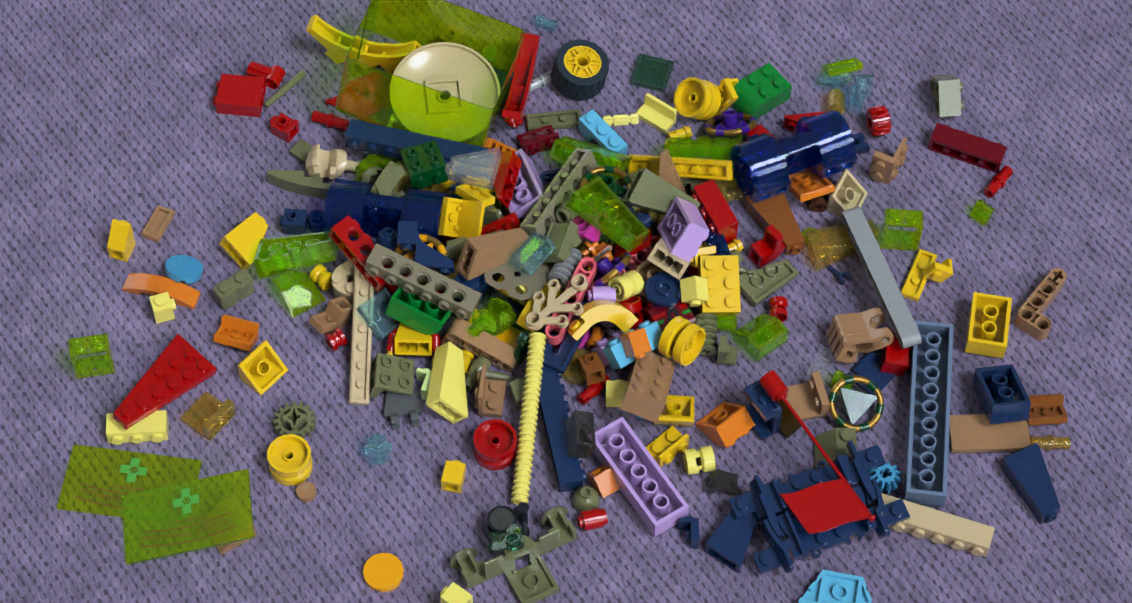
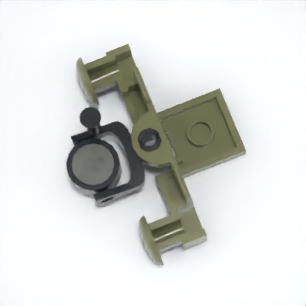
[450,502,577,603]

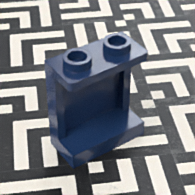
[743,379,783,440]

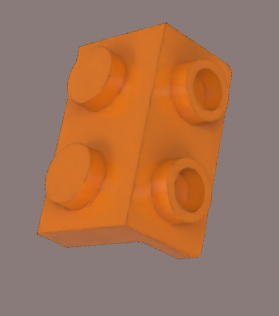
[213,314,259,351]

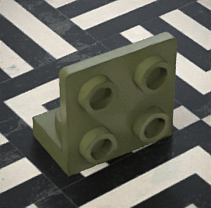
[369,353,415,398]

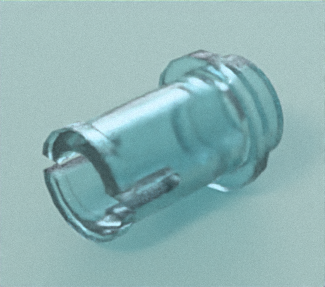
[534,14,558,32]

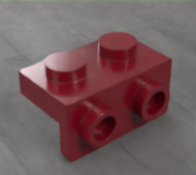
[517,125,559,155]

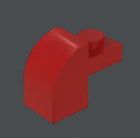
[748,225,786,269]

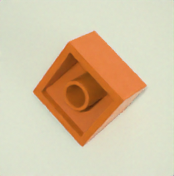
[695,401,755,448]

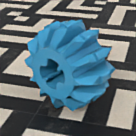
[868,461,902,495]

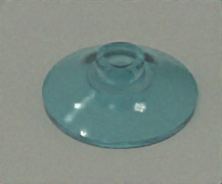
[817,70,853,89]

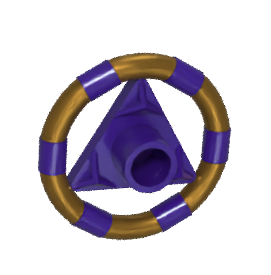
[704,110,758,137]
[588,252,632,290]

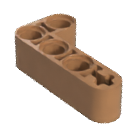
[1015,268,1067,340]
[441,318,520,372]

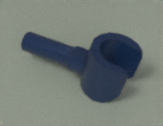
[827,265,851,285]

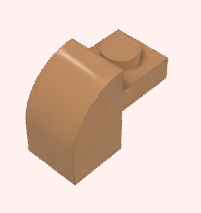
[309,296,353,334]

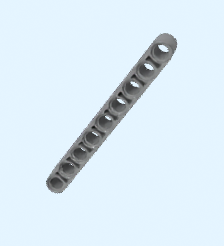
[841,206,922,349]

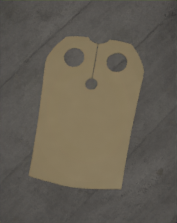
[484,243,555,300]

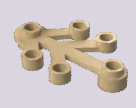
[526,274,588,330]

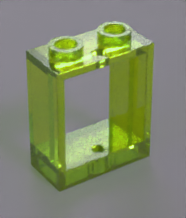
[880,208,923,251]
[68,333,116,379]

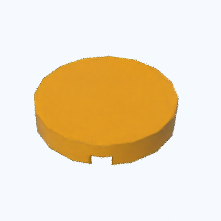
[363,553,404,592]

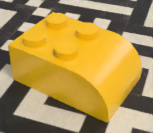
[965,292,1012,359]

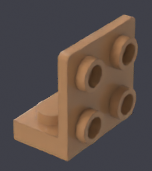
[475,364,507,418]
[786,371,830,421]

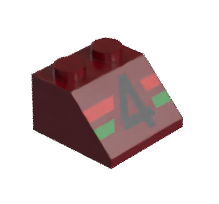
[642,300,696,332]

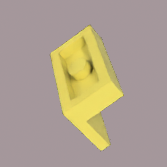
[636,93,677,134]

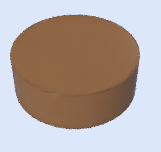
[296,481,317,503]

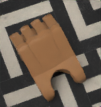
[826,307,894,364]

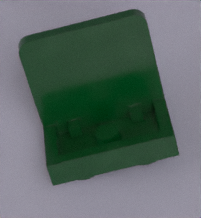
[401,141,449,191]

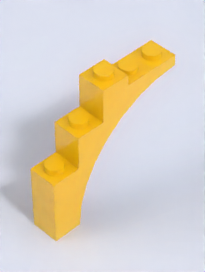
[306,15,422,75]

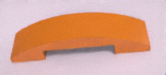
[122,273,201,309]

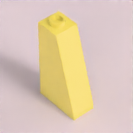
[426,342,468,424]

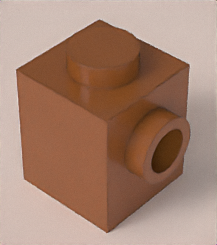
[578,352,606,386]

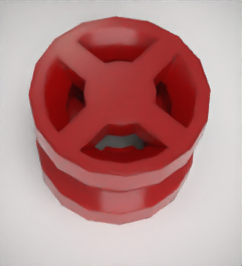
[324,328,348,352]

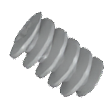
[548,248,582,289]

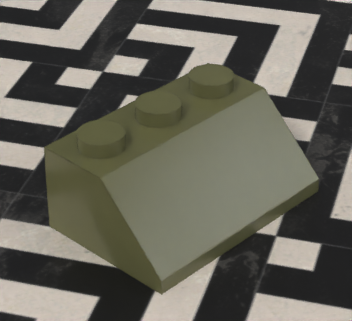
[814,428,857,487]

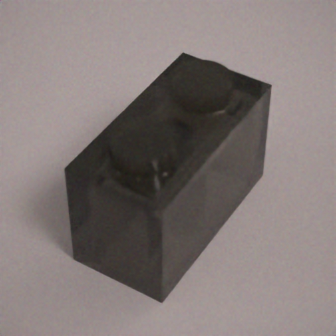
[566,410,596,459]

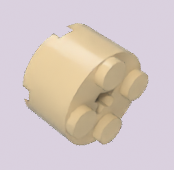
[331,260,354,304]

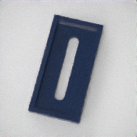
[541,299,587,375]

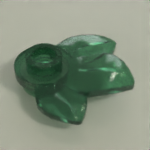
[514,331,541,364]
[487,523,524,551]

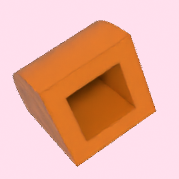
[586,465,620,498]

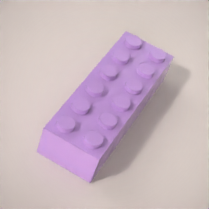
[589,417,689,537]

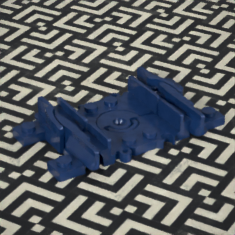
[729,440,910,575]

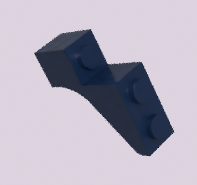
[397,221,455,276]

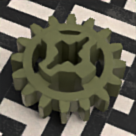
[273,401,317,439]

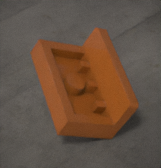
[1027,394,1068,426]

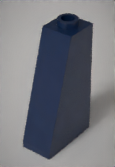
[1000,442,1060,524]
[705,491,758,573]

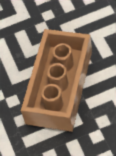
[620,351,676,423]

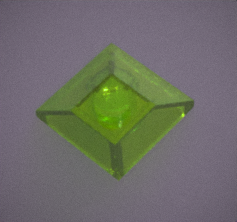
[272,271,326,318]

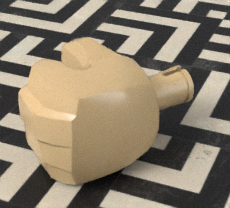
[306,144,360,179]

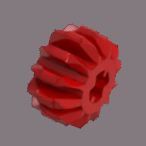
[866,105,892,137]

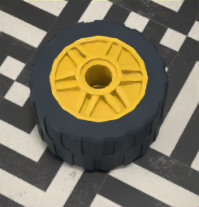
[551,39,609,101]

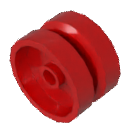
[473,419,517,471]

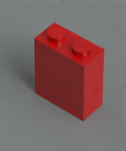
[213,74,266,117]

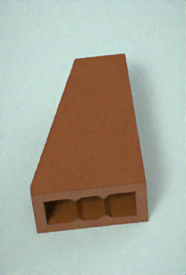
[745,187,805,255]

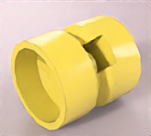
[607,270,644,302]
[683,445,716,475]

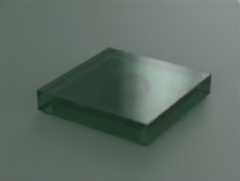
[630,53,674,93]

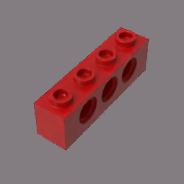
[328,215,391,293]

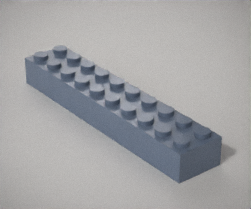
[903,320,954,507]

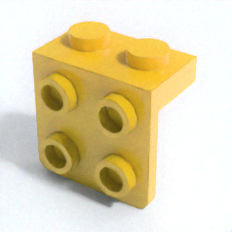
[438,197,485,238]

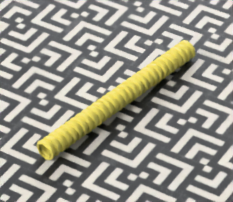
[511,332,546,505]

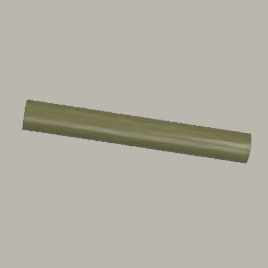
[263,70,306,109]

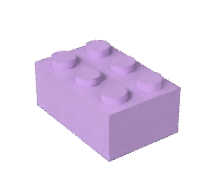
[657,196,710,262]

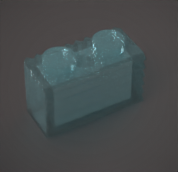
[510,232,556,276]

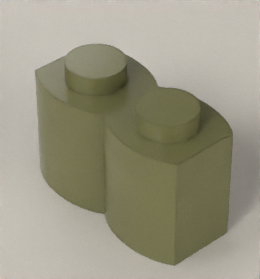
[213,269,255,310]

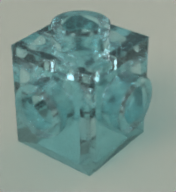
[363,434,393,466]

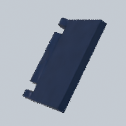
[846,349,896,396]

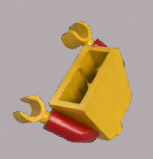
[386,323,441,366]

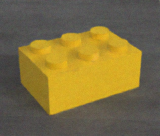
[697,255,741,317]

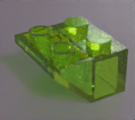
[732,314,789,362]

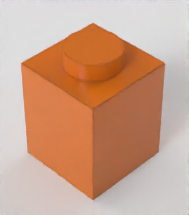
[619,328,652,360]

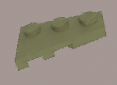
[739,259,799,306]

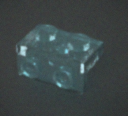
[849,74,874,114]

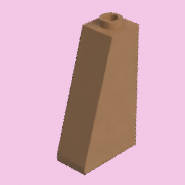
[456,228,532,280]

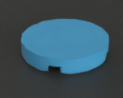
[165,255,203,284]

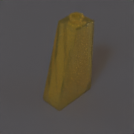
[805,220,879,272]

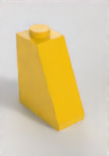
[219,212,268,270]

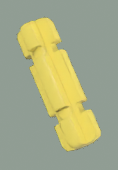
[603,113,639,126]

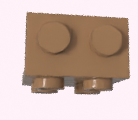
[868,137,909,185]

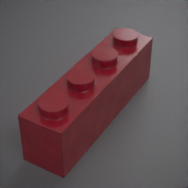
[928,123,1007,174]

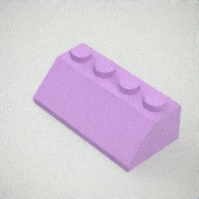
[508,148,545,218]

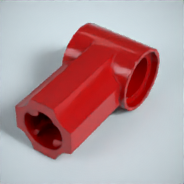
[246,61,286,89]

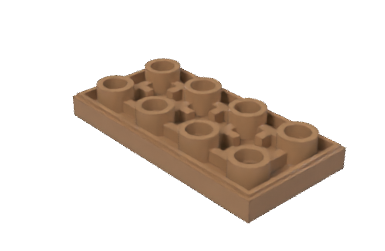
[949,414,1031,453]

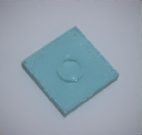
[357,288,401,340]

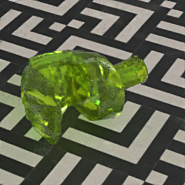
[469,297,517,337]

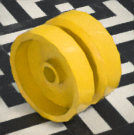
[674,77,721,121]
[658,316,706,366]
[267,434,313,486]

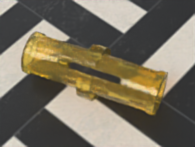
[1030,435,1071,451]

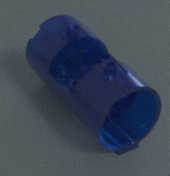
[729,110,858,203]
[323,179,447,251]

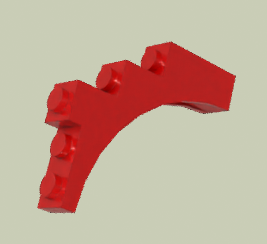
[502,32,541,127]

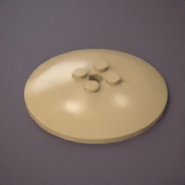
[390,42,500,142]

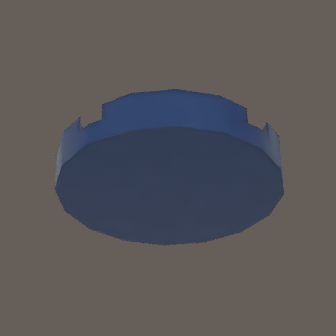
[645,272,681,308]

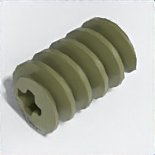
[695,313,718,357]

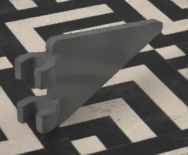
[384,391,423,431]

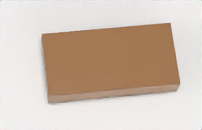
[141,205,175,243]

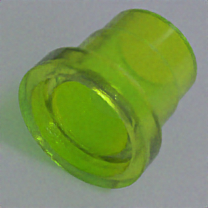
[717,314,737,334]

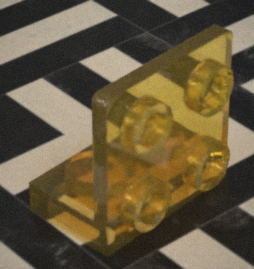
[181,392,236,441]

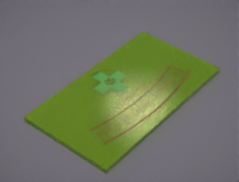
[57,444,202,526]
[122,469,255,565]

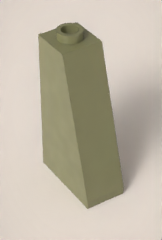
[622,168,701,215]

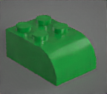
[730,62,792,124]
[385,282,456,335]

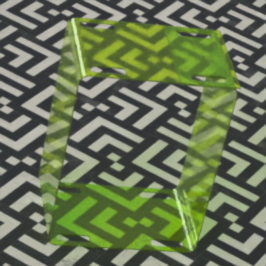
[335,0,525,147]

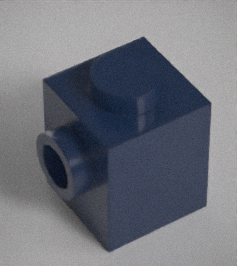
[280,209,308,236]

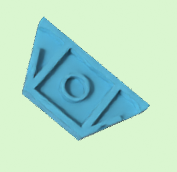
[798,569,872,603]

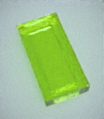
[823,57,863,77]

